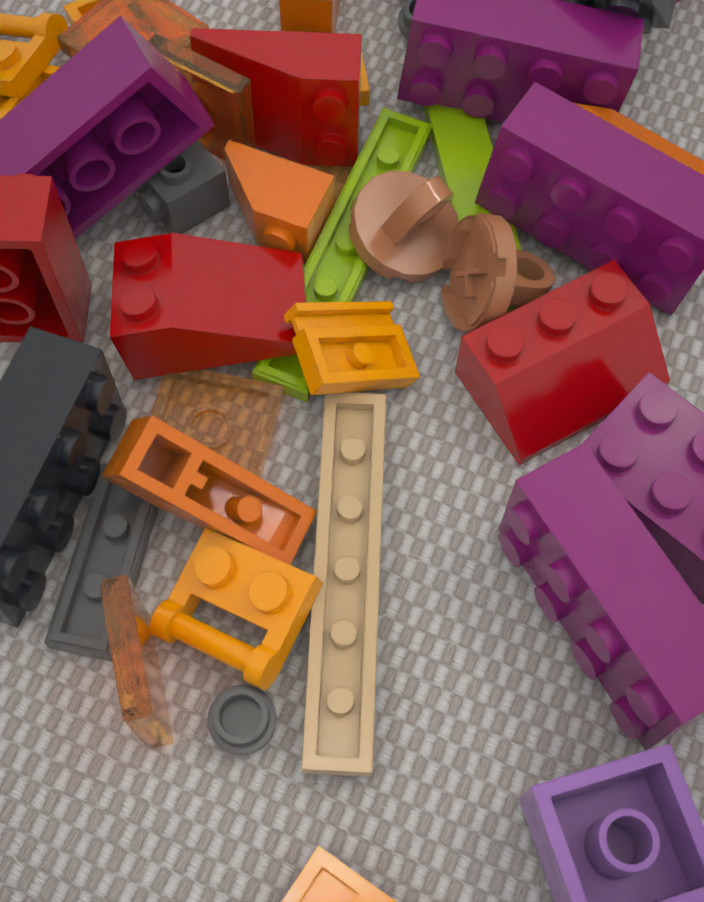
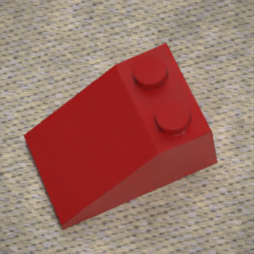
[190,28,362,167]
[110,233,307,380]

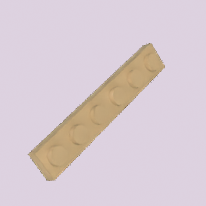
[301,392,386,777]

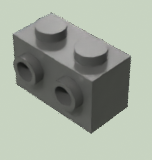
[136,140,230,234]

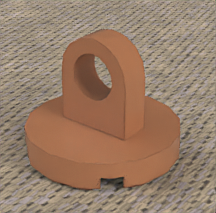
[348,171,459,283]
[441,213,556,332]

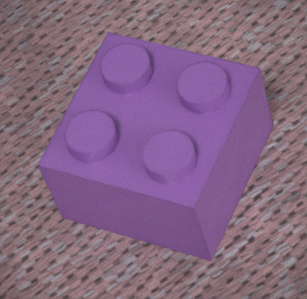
[519,744,704,902]

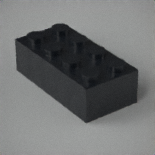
[0,326,127,628]

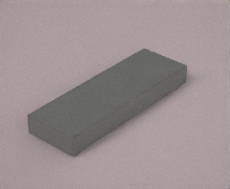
[44,463,159,662]

